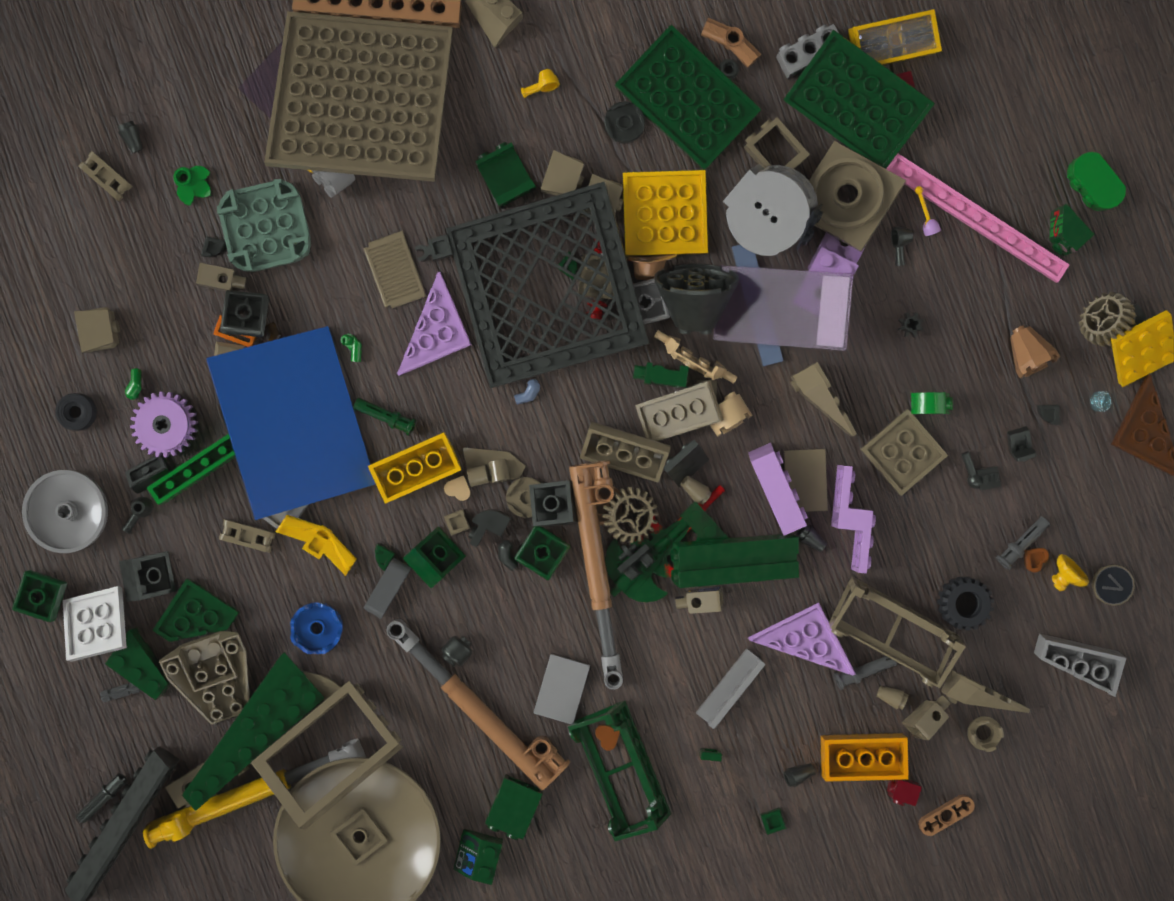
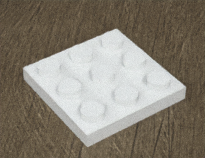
[63,586,127,662]

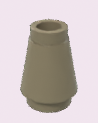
[680,476,711,504]
[876,685,909,710]

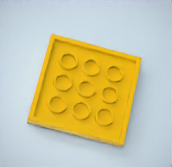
[623,170,708,256]

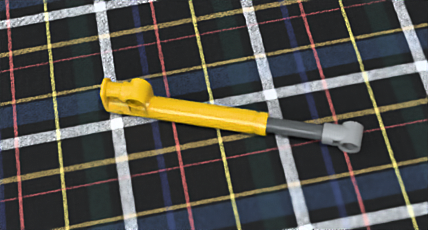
[143,738,367,849]

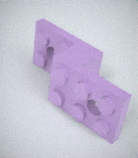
[792,232,864,317]
[831,465,876,573]

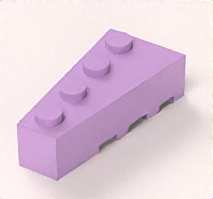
[748,443,808,535]

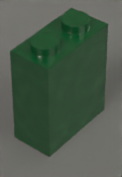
[485,774,543,840]

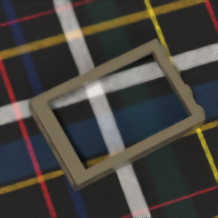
[251,681,403,830]

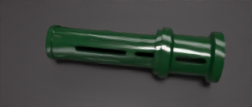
[354,397,417,436]

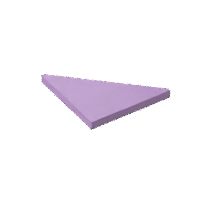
[397,272,472,376]
[748,603,856,676]

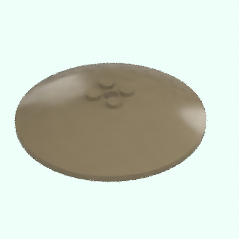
[273,757,441,901]

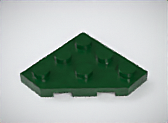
[152,578,240,642]

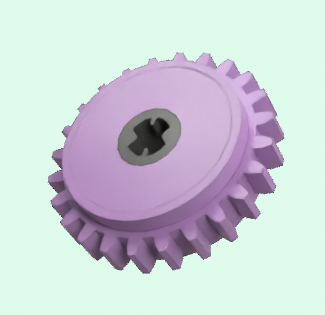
[130,392,198,457]

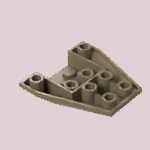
[159,631,250,725]

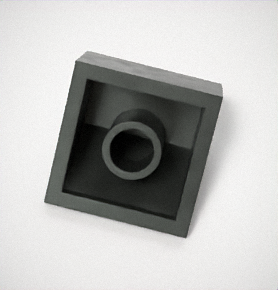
[529,480,578,526]
[119,551,176,602]

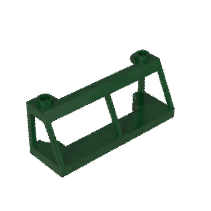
[568,701,671,841]

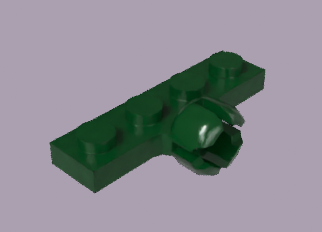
[680,502,729,541]

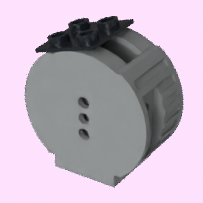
[723,164,823,256]

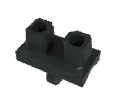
[617,544,655,581]

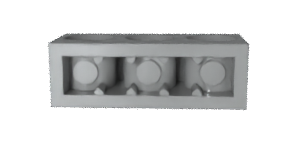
[776,24,839,79]

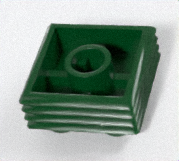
[514,526,570,580]
[12,570,67,622]

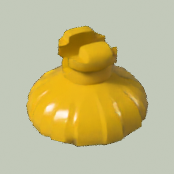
[1052,554,1089,591]

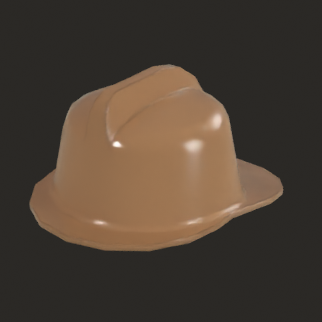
[627,254,678,280]

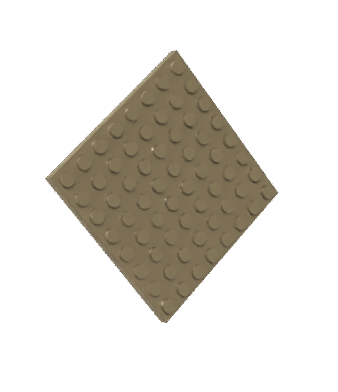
[264,11,453,182]

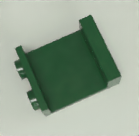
[475,142,536,209]

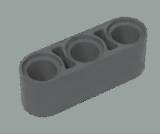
[363,558,411,619]

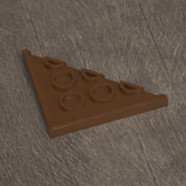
[1111,374,1174,477]

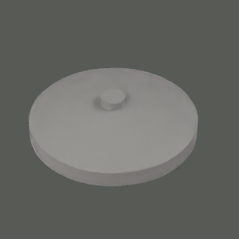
[22,470,108,553]

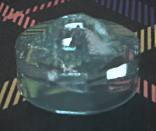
[1090,391,1111,412]

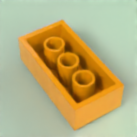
[821,733,908,781]

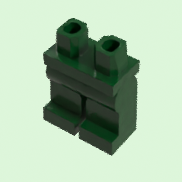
[633,362,689,389]

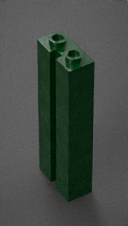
[671,533,799,588]

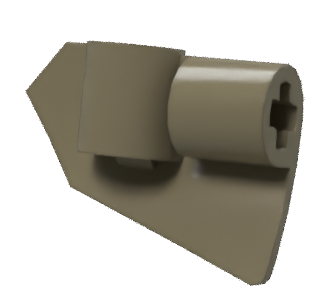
[463,447,526,487]

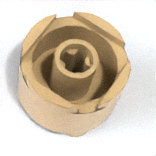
[710,391,753,437]

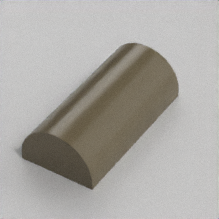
[580,421,671,483]

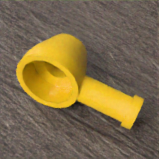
[520,69,560,98]

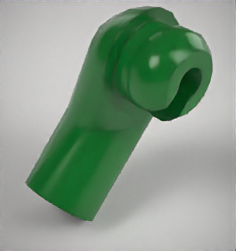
[341,334,362,362]
[125,368,142,400]

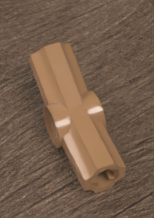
[701,18,761,68]

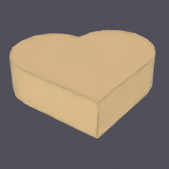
[444,475,471,501]

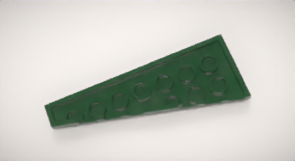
[182,652,325,811]

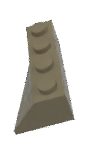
[464,0,523,48]

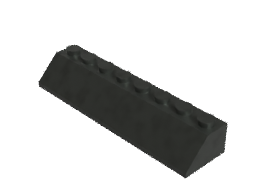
[65,746,180,901]

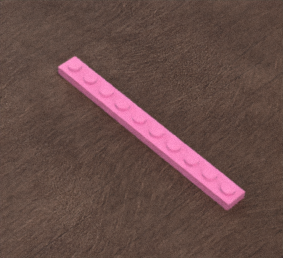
[886,153,1069,283]

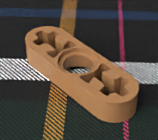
[918,794,975,836]

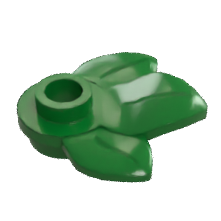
[173,166,211,206]

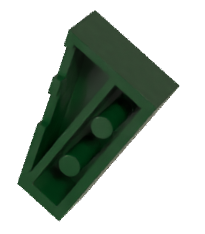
[105,627,171,701]

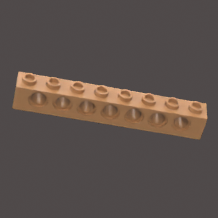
[292,0,462,28]

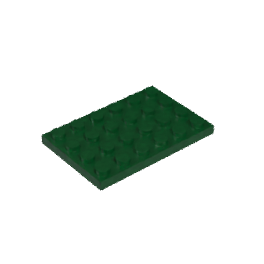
[614,24,761,170]
[783,29,935,169]

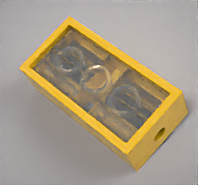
[848,9,942,65]

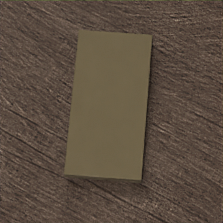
[635,381,723,441]

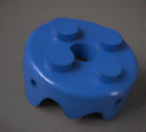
[290,602,343,654]

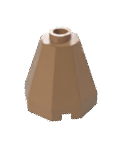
[1010,325,1060,379]

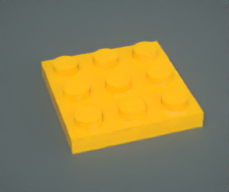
[1111,310,1174,387]

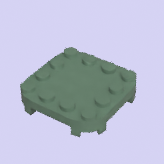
[217,179,311,272]

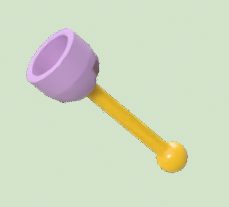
[915,186,941,236]

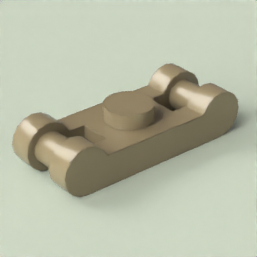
[78,151,133,202]
[219,519,276,553]

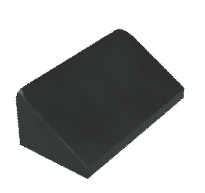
[125,454,171,494]

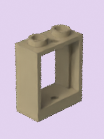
[744,117,810,169]

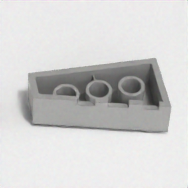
[1034,633,1126,697]

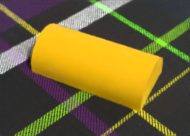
[368,432,461,504]

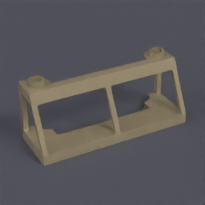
[829,576,966,688]

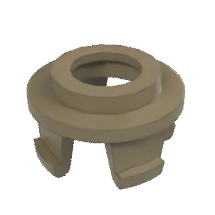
[967,716,1004,752]

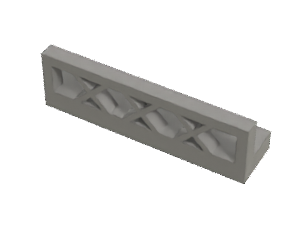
[696,648,765,729]

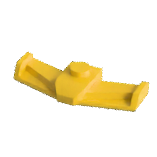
[275,515,357,576]

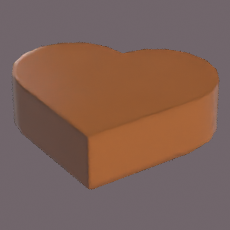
[1024,548,1049,573]
[595,724,620,751]

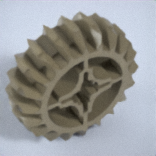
[1078,292,1137,347]
[602,487,659,543]

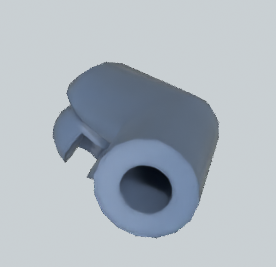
[514,379,540,405]

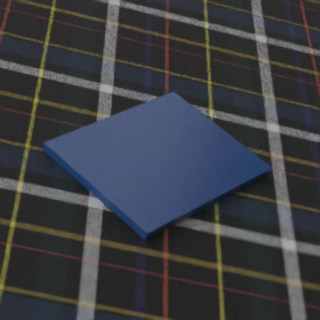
[206,326,376,520]

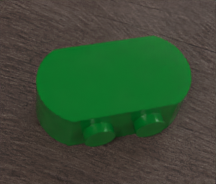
[1067,152,1126,212]
[911,392,953,414]

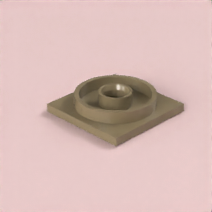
[809,141,906,252]

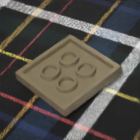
[860,409,948,496]

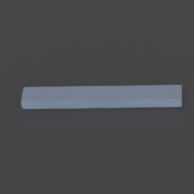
[731,245,783,366]

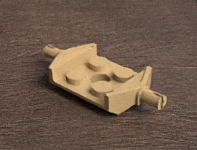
[654,330,738,384]

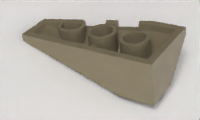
[790,362,857,436]
[941,670,1030,713]

